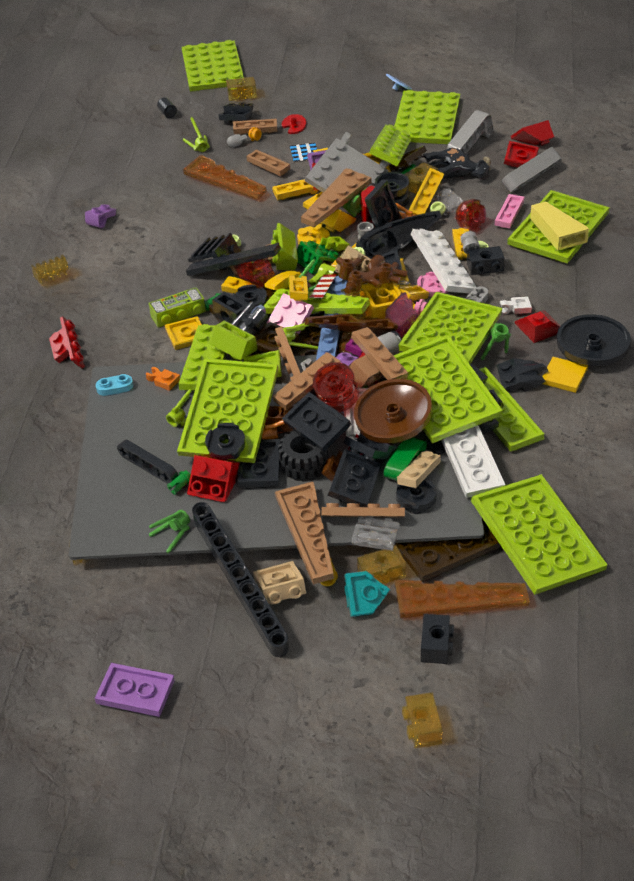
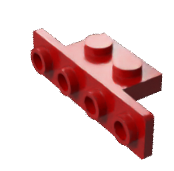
[49,316,85,369]

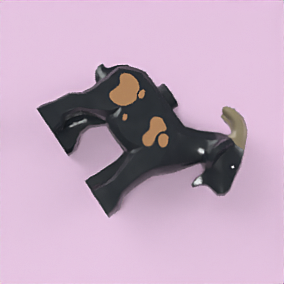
[423,148,491,182]

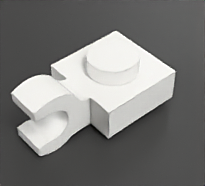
[500,297,532,315]

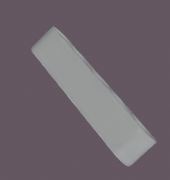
[501,147,562,193]

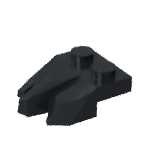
[218,102,254,123]
[496,358,548,392]
[343,432,399,461]

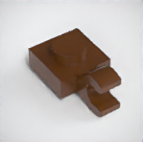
[322,450,342,481]

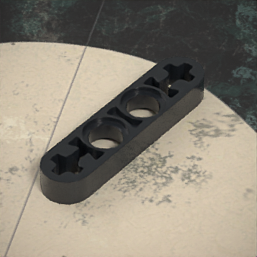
[117,439,179,484]

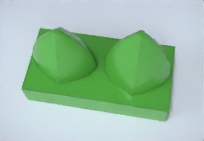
[343,188,367,217]

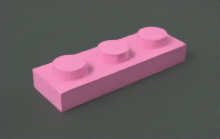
[495,194,524,228]

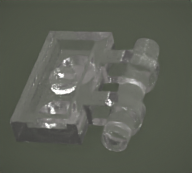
[352,516,400,551]

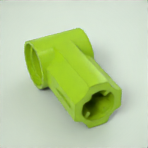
[308,263,339,286]

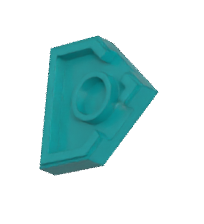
[344,571,390,617]

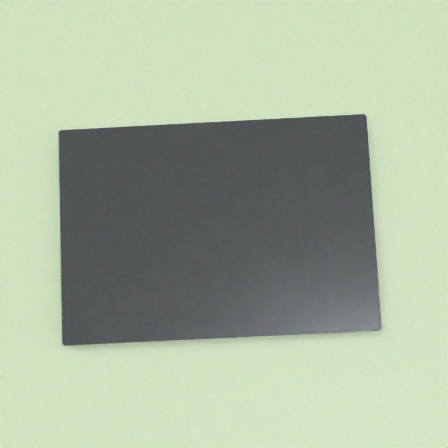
[69,351,484,560]

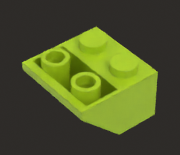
[271,223,298,270]
[210,321,258,360]

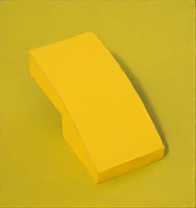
[265,270,301,290]

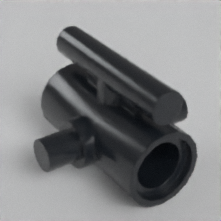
[231,302,270,336]

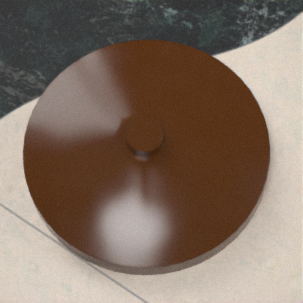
[354,379,433,443]

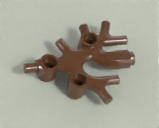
[336,255,408,294]

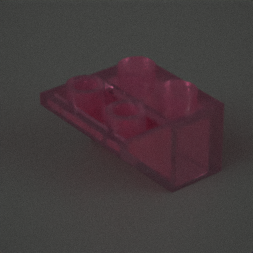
[385,292,418,339]

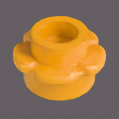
[248,127,262,141]

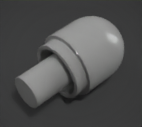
[227,134,248,148]

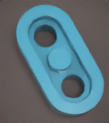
[96,374,133,396]

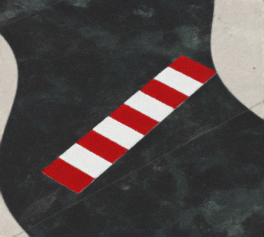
[309,274,337,298]

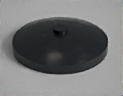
[557,314,631,366]

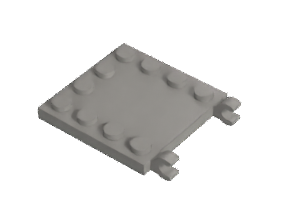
[304,132,389,192]

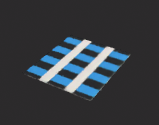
[290,143,317,162]

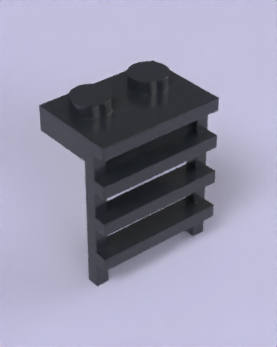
[188,233,241,271]

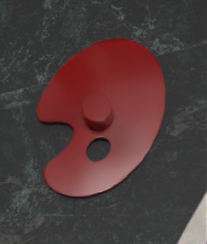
[282,114,306,134]

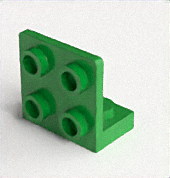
[297,240,339,275]

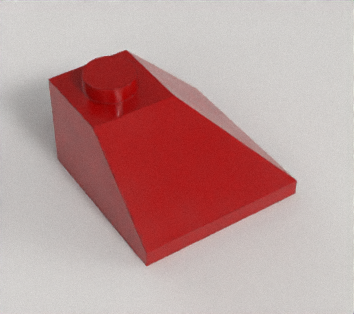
[510,120,554,146]
[515,310,560,343]

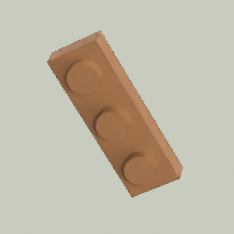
[233,119,277,135]
[246,150,291,176]

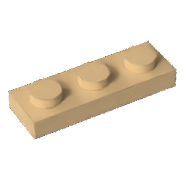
[397,451,441,488]

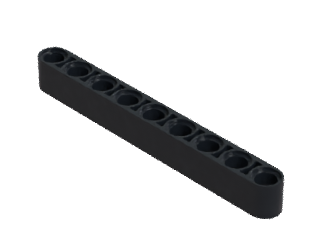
[192,502,289,657]

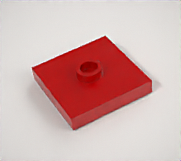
[504,141,539,167]

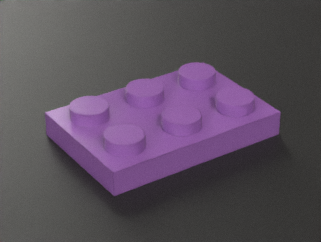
[95,663,175,717]

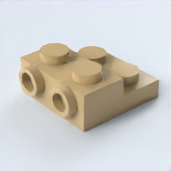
[253,561,306,604]

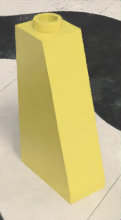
[530,202,589,250]

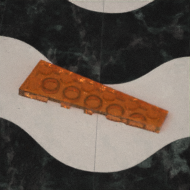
[183,155,267,200]
[395,580,529,618]

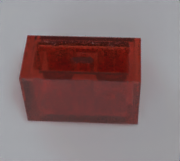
[234,258,275,287]

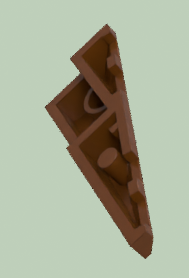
[305,314,399,337]

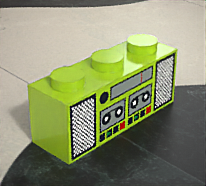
[149,288,206,328]

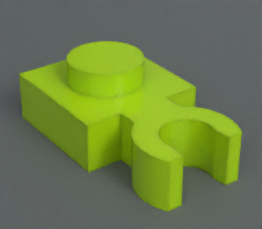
[320,237,350,251]

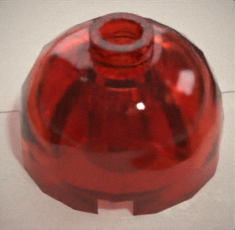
[455,199,486,232]

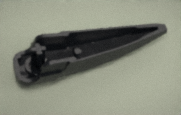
[356,211,442,259]

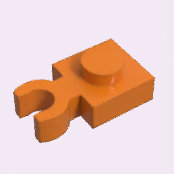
[146,367,180,391]

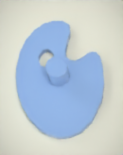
[386,74,412,90]

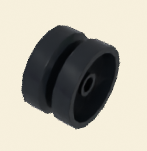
[375,172,409,209]

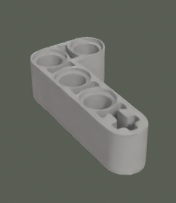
[447,110,494,154]

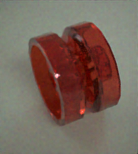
[313,362,359,412]

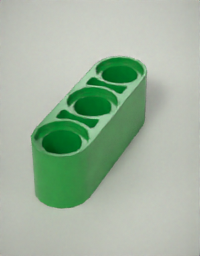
[384,437,427,481]

